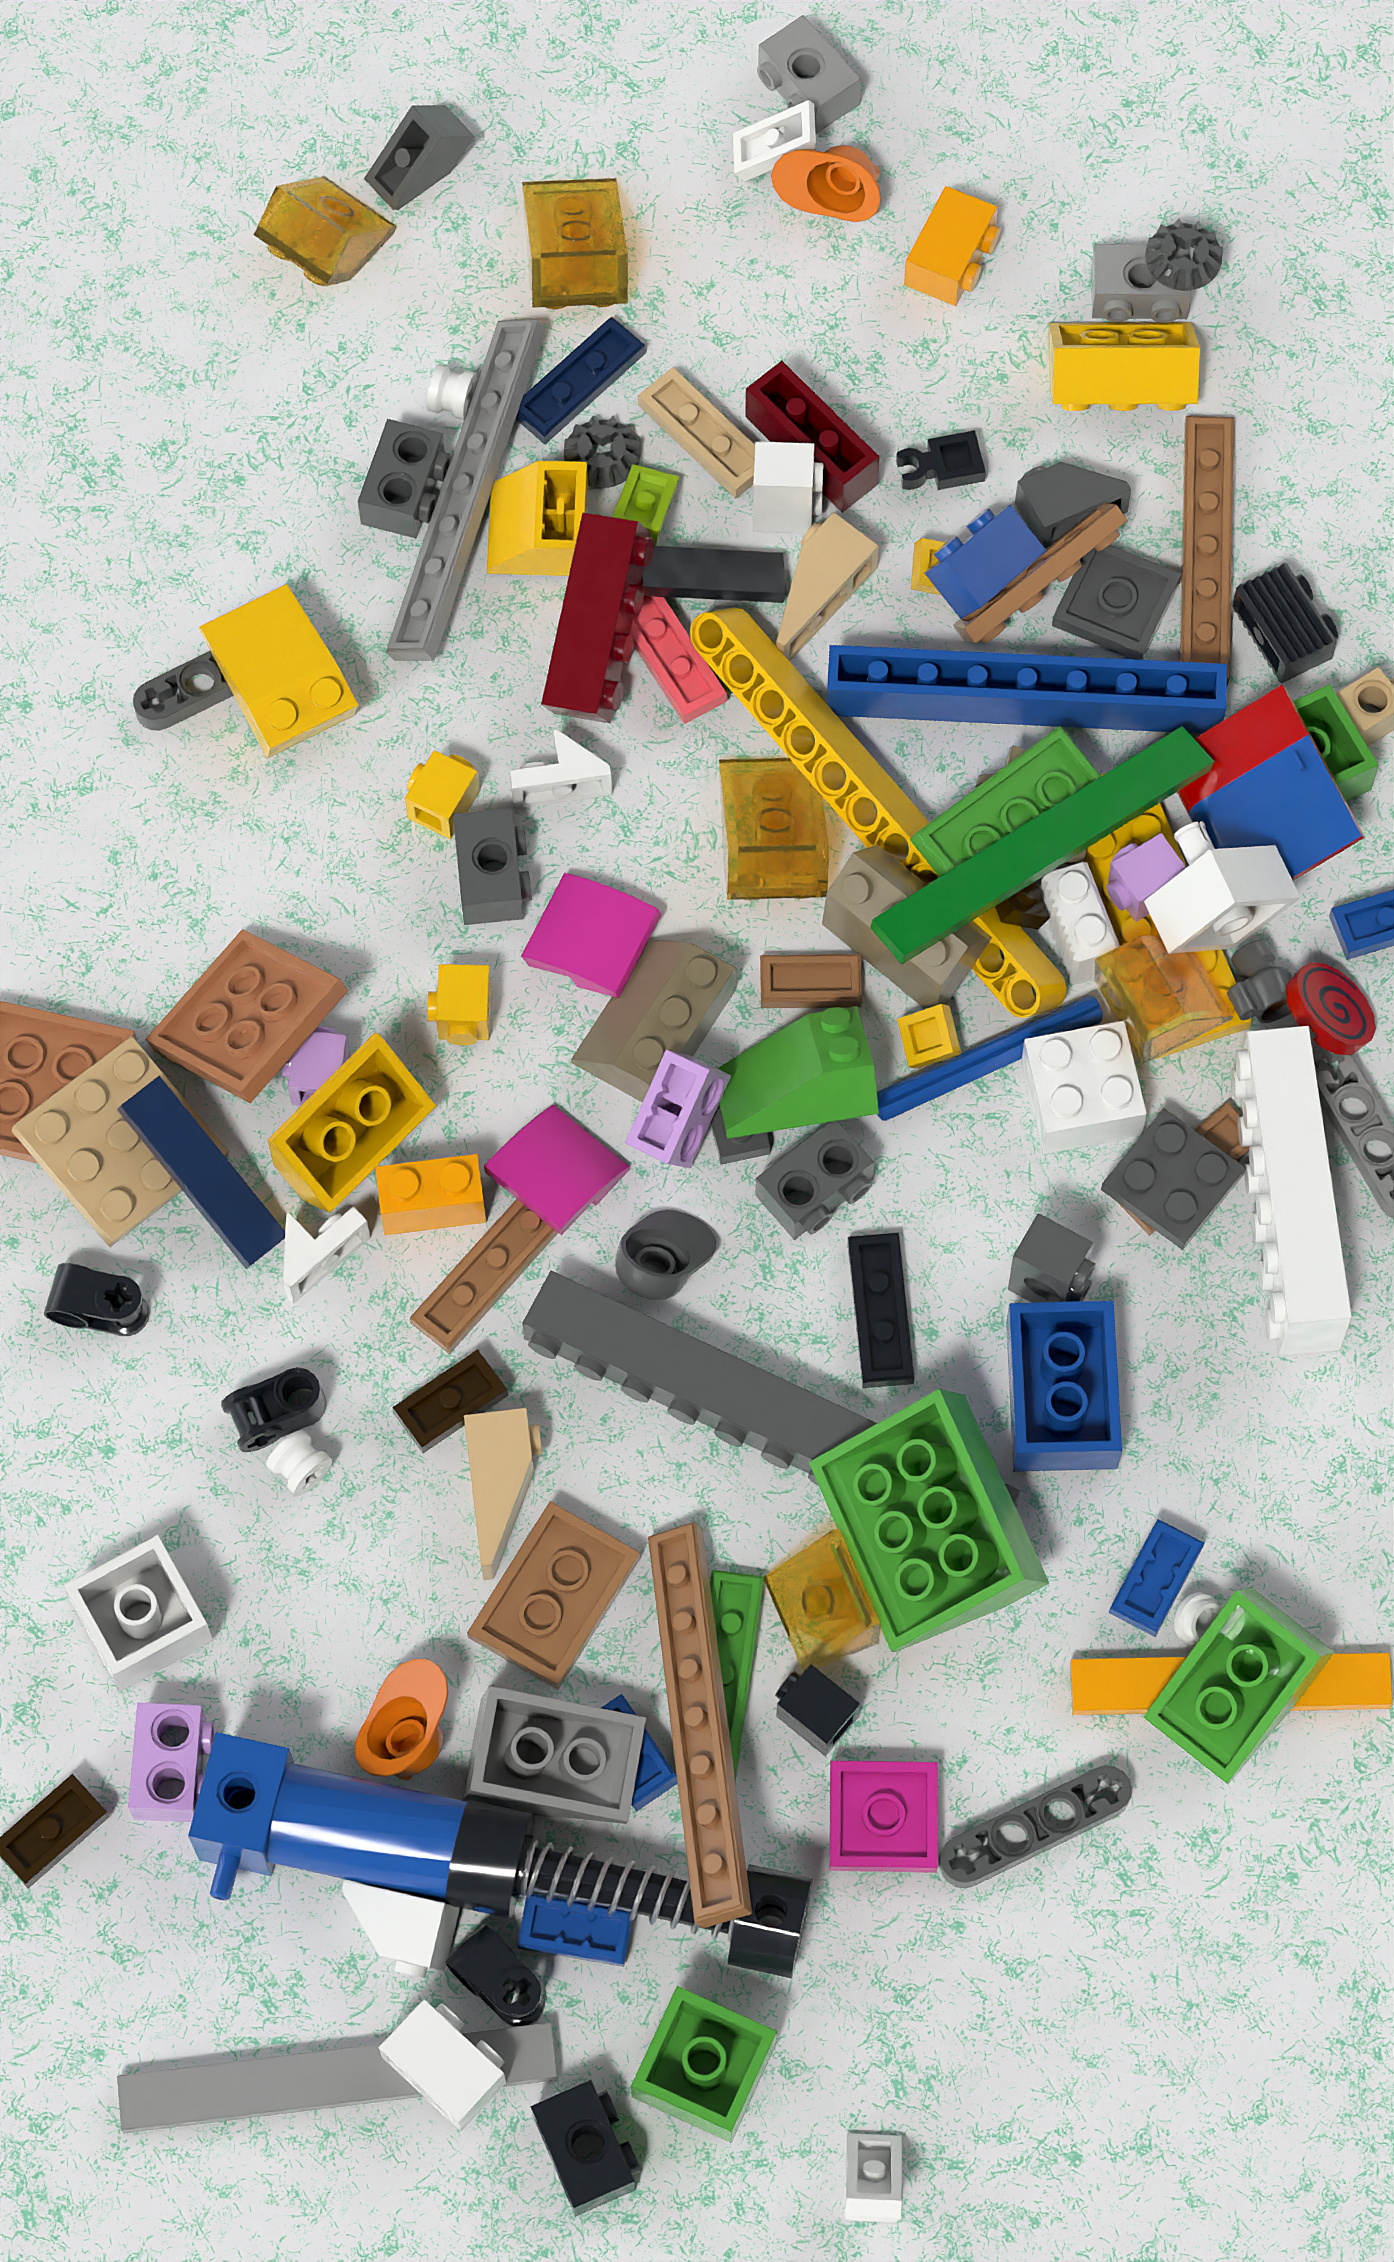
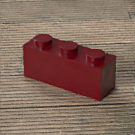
[745,360,880,513]

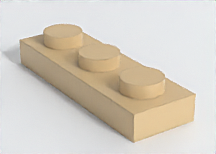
[638,367,755,499]

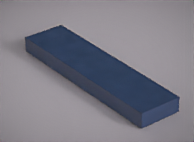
[117,1076,285,1269]

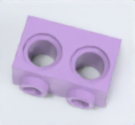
[625,1050,732,1168]
[128,1702,214,1822]

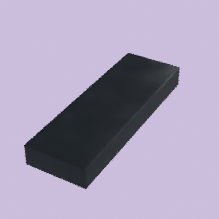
[640,546,787,603]
[847,1232,915,1389]

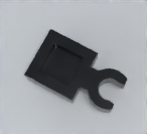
[896,430,986,490]

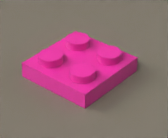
[829,1761,938,1873]

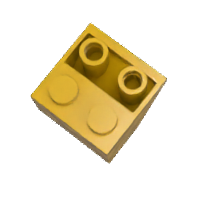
[487,461,588,576]

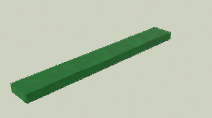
[870,726,1214,965]

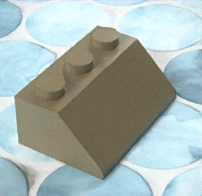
[822,845,992,1009]
[571,939,736,1103]

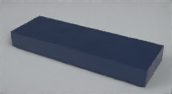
[515,316,646,445]

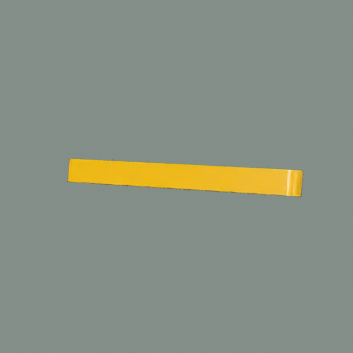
[690,607,1067,1018]

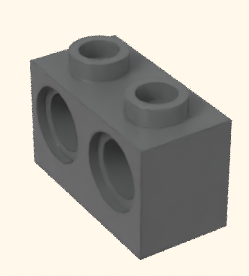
[357,419,451,539]
[755,1121,874,1240]

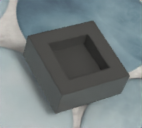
[710,1109,770,1165]

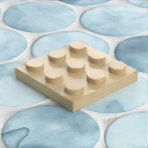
[11,1036,230,1247]

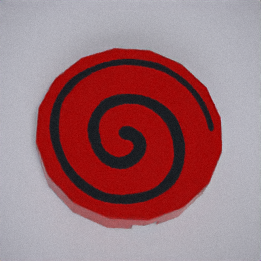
[1286,962,1376,1055]

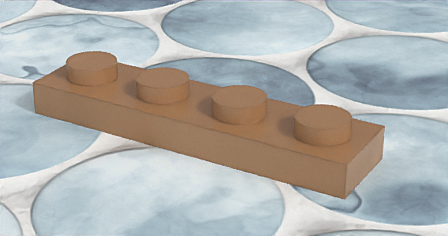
[953,503,1128,644]

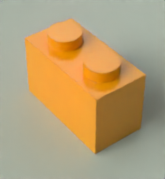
[904,185,1001,306]
[375,1154,486,1236]

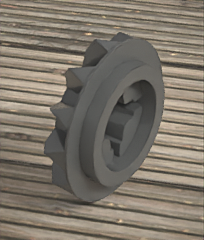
[1145,218,1223,291]
[564,415,641,488]

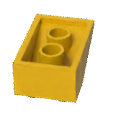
[199,584,358,759]

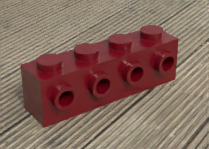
[541,512,654,724]

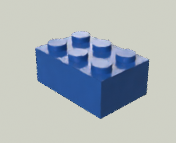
[1006,1301,1122,1472]

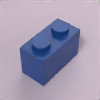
[925,504,1046,619]

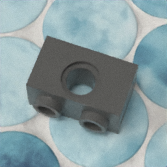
[453,808,532,925]
[1008,1213,1096,1303]

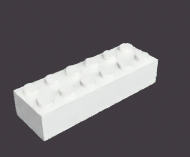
[1231,1026,1352,1356]

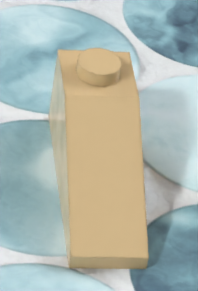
[776,512,879,661]
[464,1408,542,1580]

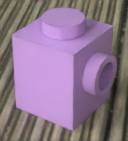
[1106,833,1186,922]
[282,1027,350,1106]

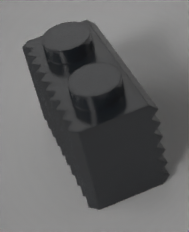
[1232,563,1338,684]

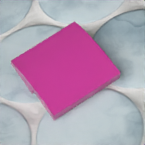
[521,872,661,998]
[484,1105,629,1236]

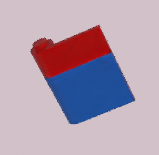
[1177,685,1365,881]

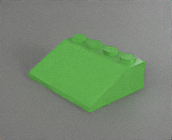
[808,1389,1049,1652]

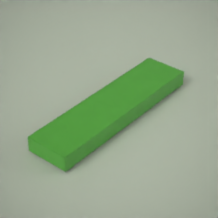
[710,1570,764,1784]

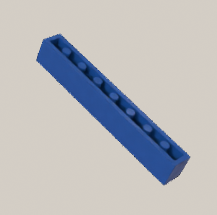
[827,645,1227,734]

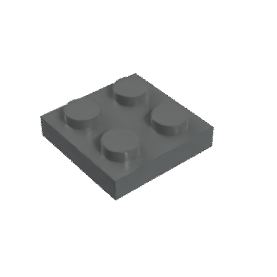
[1052,545,1181,660]
[1101,1108,1246,1250]

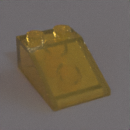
[522,178,628,310]
[719,758,829,901]

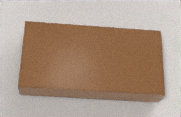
[760,954,862,1008]

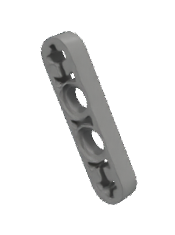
[1312,1045,1394,1219]

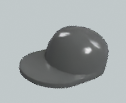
[615,1210,716,1300]

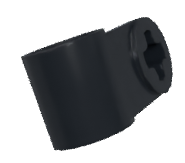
[44,1263,149,1336]
[221,1367,326,1452]
[445,1924,545,2027]

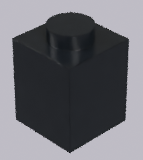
[775,1664,860,1757]

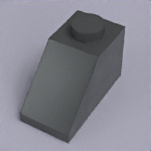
[364,105,475,210]
[1015,462,1131,549]

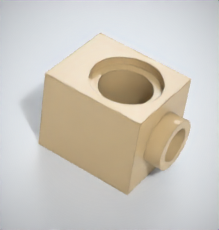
[1336,667,1394,746]

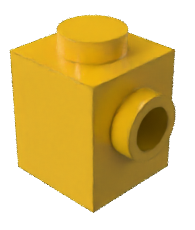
[405,750,480,840]
[427,964,491,1046]

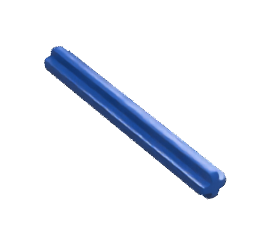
[877,995,1103,1121]

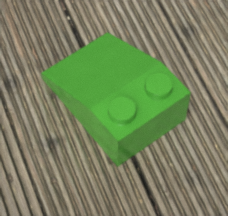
[717,1006,879,1139]
[1143,1587,1335,1784]

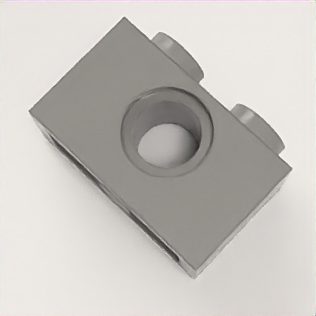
[757,15,861,134]
[1091,244,1191,323]

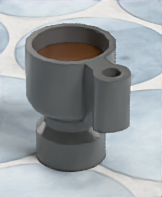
[1226,940,1292,1023]

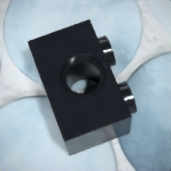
[530,2080,641,2217]

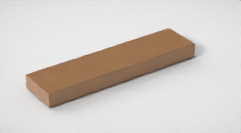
[410,1199,558,1355]

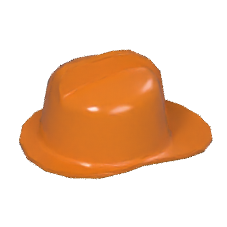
[771,145,881,222]
[355,1659,449,1781]

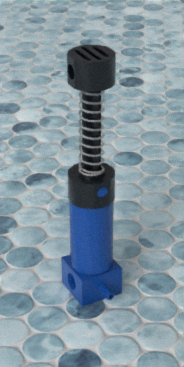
[188,1732,814,1977]

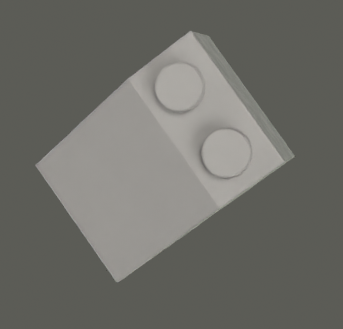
[462,1686,646,1824]

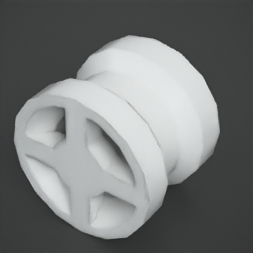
[426,364,477,420]
[266,1430,332,1496]

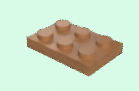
[467,1501,640,1690]

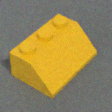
[1048,322,1200,411]
[267,1033,436,1213]

